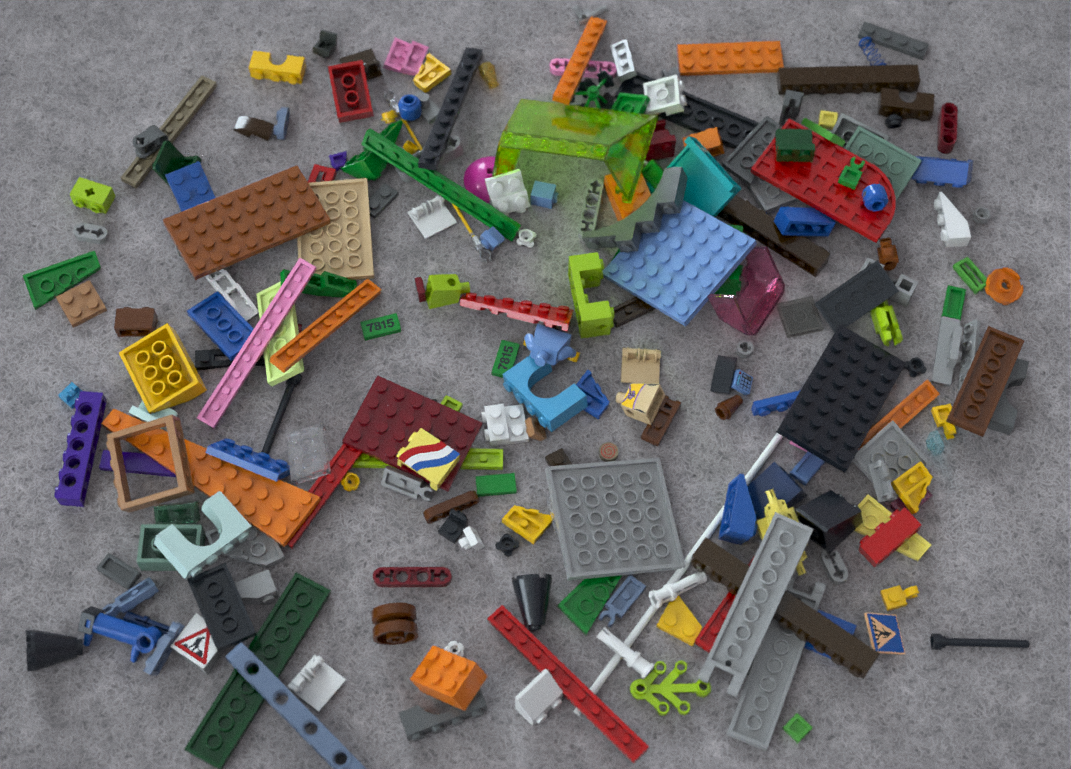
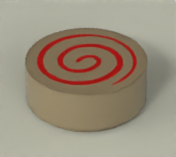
[599,442,619,462]

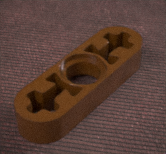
[423,491,480,524]

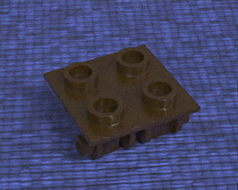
[339,48,383,80]

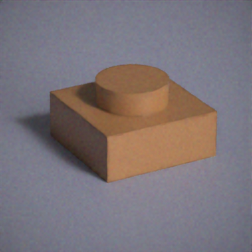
[525,417,547,441]

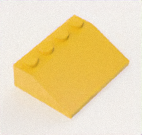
[119,323,207,414]

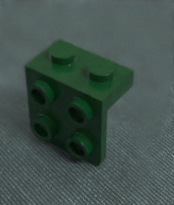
[775,129,815,162]
[152,140,202,187]

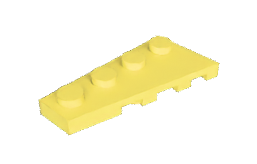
[854,494,931,561]

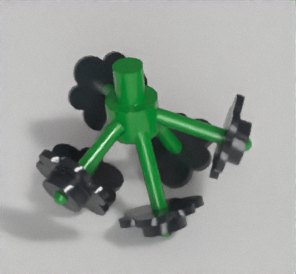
[571,70,615,121]

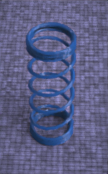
[859,36,887,65]

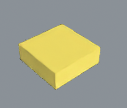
[818,110,838,129]

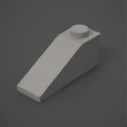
[235,569,279,605]

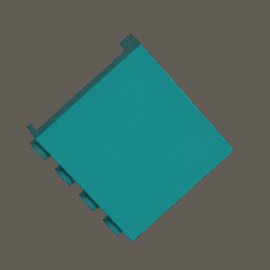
[646,136,742,217]

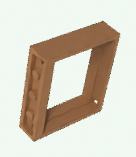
[106,415,195,512]

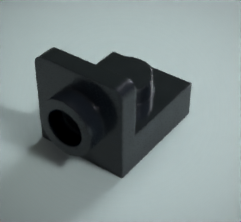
[438,509,468,544]

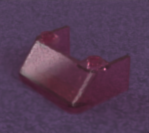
[708,247,785,336]

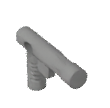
[573,5,608,26]

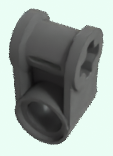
[132,125,168,158]

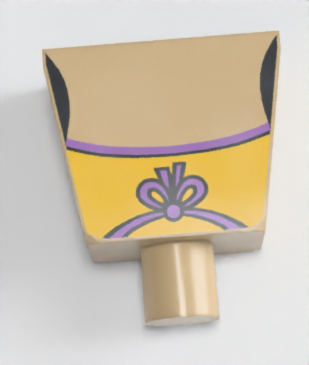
[616,383,665,425]

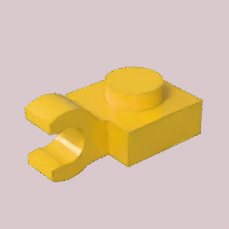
[931,403,957,440]
[880,585,919,611]

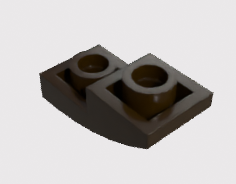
[233,116,274,141]

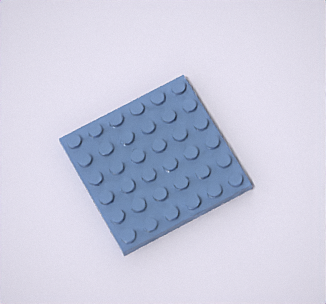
[603,200,757,327]

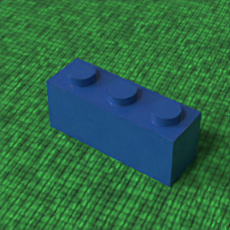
[774,207,836,237]

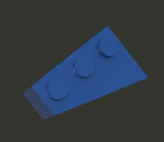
[911,156,974,188]

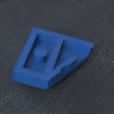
[576,370,610,420]

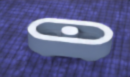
[274,107,290,140]

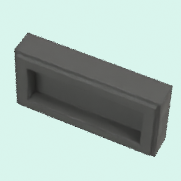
[96,553,142,590]

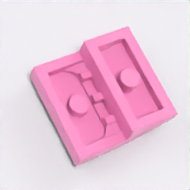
[383,37,428,76]

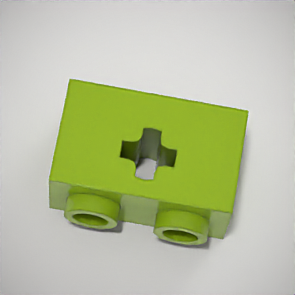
[70,177,116,214]

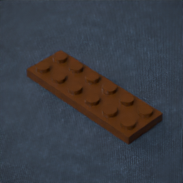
[946,326,1025,437]

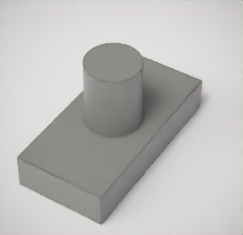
[413,90,440,124]

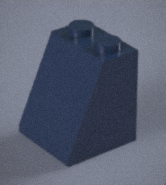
[747,462,808,520]

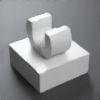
[458,526,485,550]

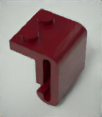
[631,119,676,162]

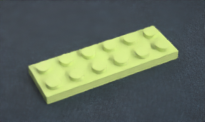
[256,282,304,386]

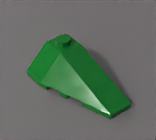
[341,120,403,181]

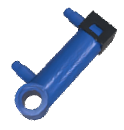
[78,606,162,662]

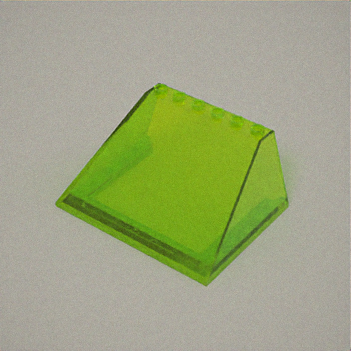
[492,99,658,204]

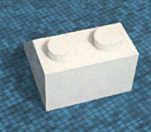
[515,668,563,726]

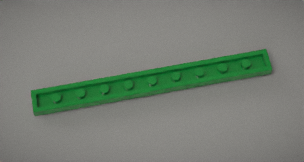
[361,128,521,242]

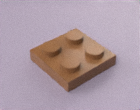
[56,280,107,328]

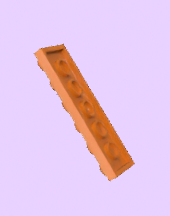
[677,41,784,76]

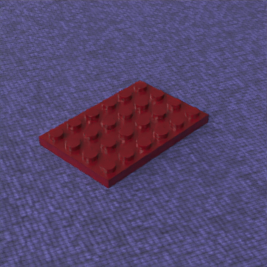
[342,375,483,492]

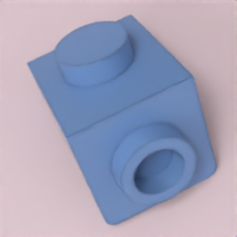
[480,226,505,252]

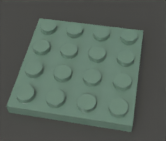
[844,126,922,202]

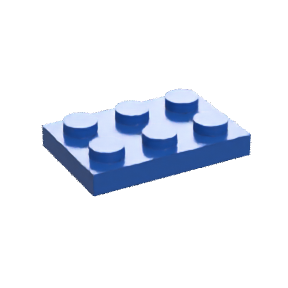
[165,161,216,212]

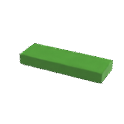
[801,118,846,147]

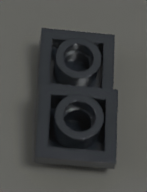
[710,355,737,395]

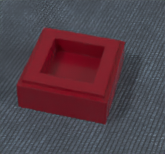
[414,277,426,303]

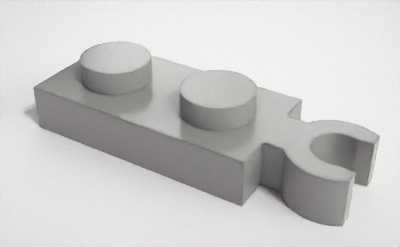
[381,465,434,501]

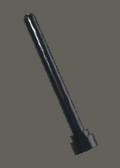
[261,374,302,454]
[930,633,1030,650]

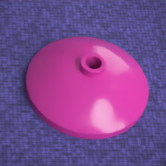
[464,157,515,203]

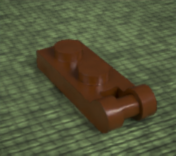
[641,395,682,447]

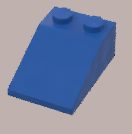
[718,473,757,545]

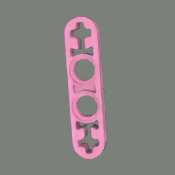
[550,58,617,78]

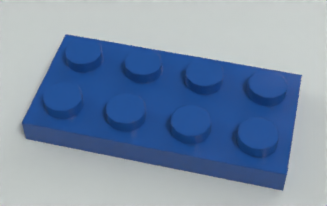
[187,291,254,361]
[206,438,293,482]

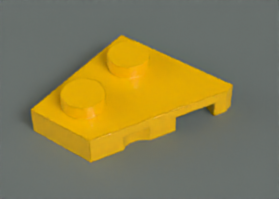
[413,53,452,93]
[891,461,933,515]
[502,505,555,545]
[656,595,702,646]

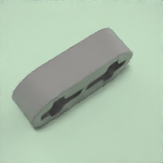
[73,223,109,244]
[820,549,848,585]

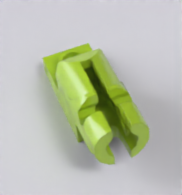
[870,300,903,347]

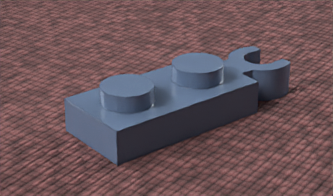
[599,574,646,628]
[102,577,159,617]
[144,621,185,675]

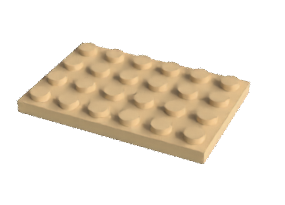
[297,178,374,280]

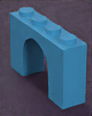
[502,355,588,432]

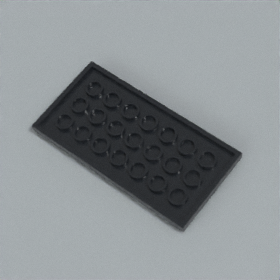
[776,324,906,473]

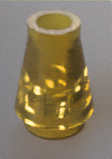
[479,62,499,89]

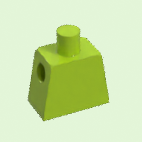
[425,274,470,309]

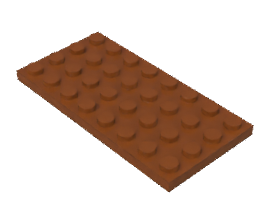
[163,165,331,280]

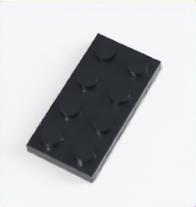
[814,260,899,333]
[187,562,257,652]

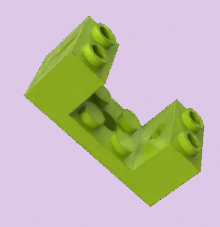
[568,252,615,339]

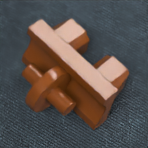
[877,237,899,271]

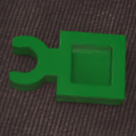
[838,157,865,190]

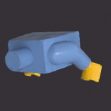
[523,324,580,366]

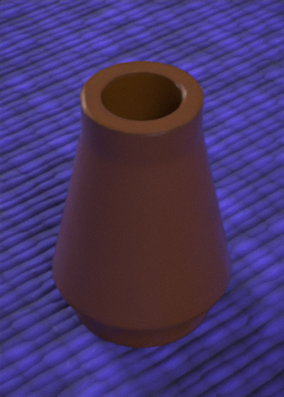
[715,394,743,420]

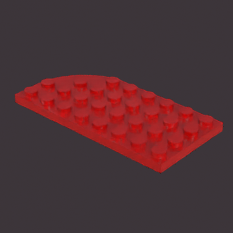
[750,119,896,243]

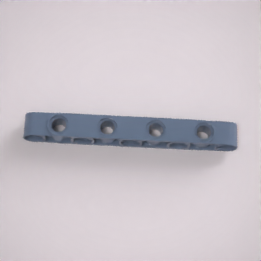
[225,642,366,769]

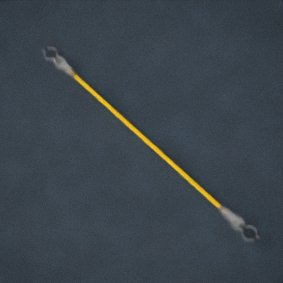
[384,89,492,264]

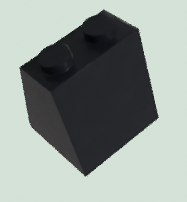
[796,490,863,553]

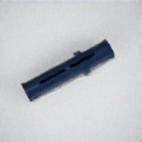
[123,611,179,636]

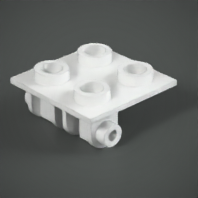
[407,195,457,239]
[287,655,346,712]

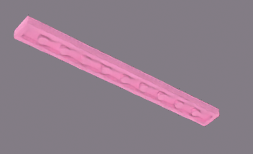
[197,258,317,429]

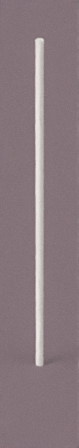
[574,433,783,716]

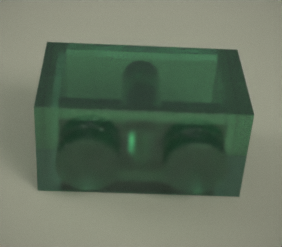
[154,501,200,524]

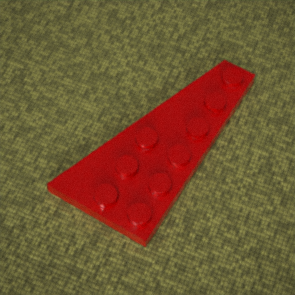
[460,292,573,332]

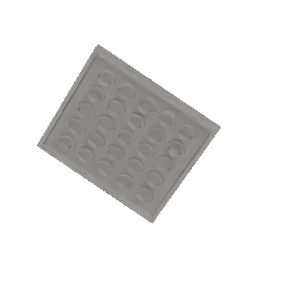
[545,458,685,580]

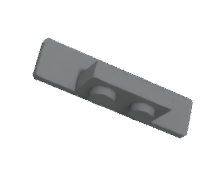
[931,316,964,386]
[958,319,983,390]

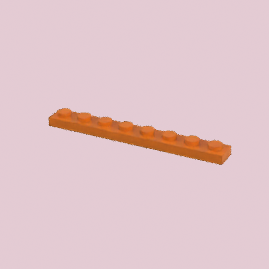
[552,17,607,105]
[269,278,382,373]

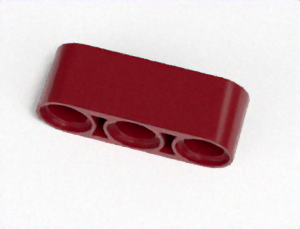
[937,102,958,154]

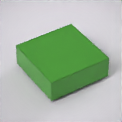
[782,713,813,743]

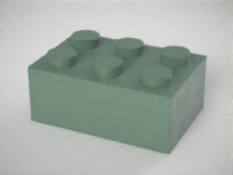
[137,524,206,571]

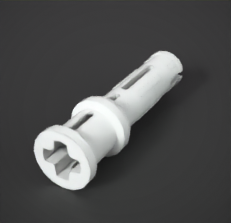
[649,571,707,608]
[597,627,654,679]

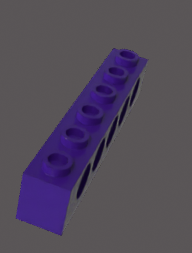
[54,391,107,507]

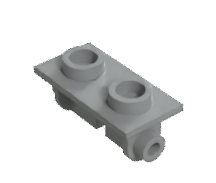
[868,459,897,503]

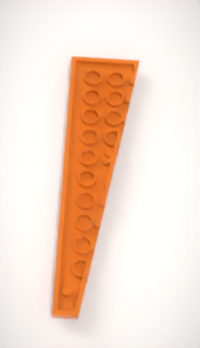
[101,409,321,547]

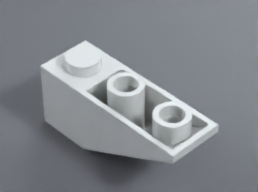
[934,192,971,247]

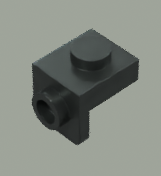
[313,30,337,58]

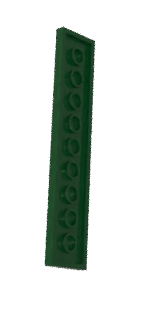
[184,572,331,769]

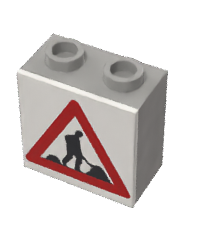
[171,613,226,675]

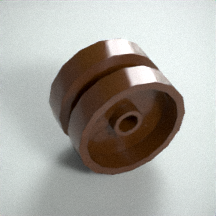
[371,602,418,645]

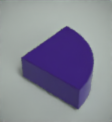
[329,151,347,172]

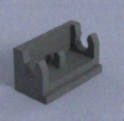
[779,90,804,126]

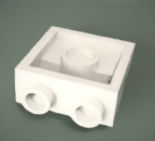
[643,74,687,116]
[485,169,530,216]
[481,404,529,447]

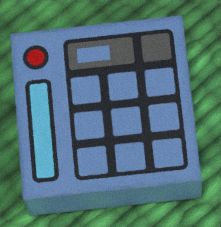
[731,369,753,395]

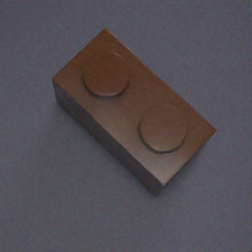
[114,307,158,337]

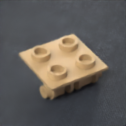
[621,347,661,384]

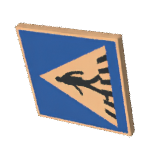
[864,613,905,655]

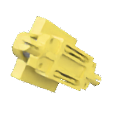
[755,489,808,576]

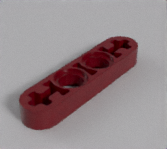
[373,567,452,587]

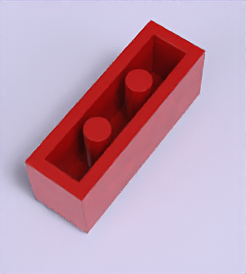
[858,507,922,568]

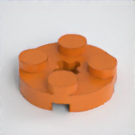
[985,267,1023,305]

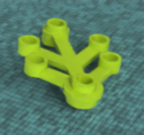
[630,660,711,716]

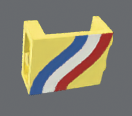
[397,428,460,491]

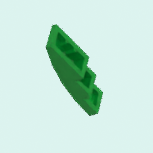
[280,269,357,298]

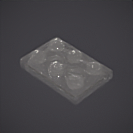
[286,422,331,485]

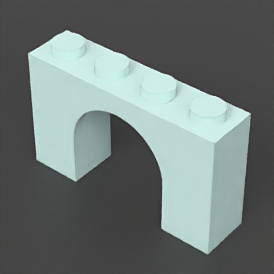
[154,491,251,580]

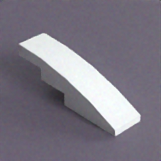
[205,269,259,321]

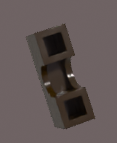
[878,88,935,121]

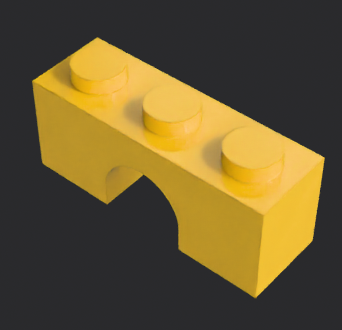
[249,50,306,84]

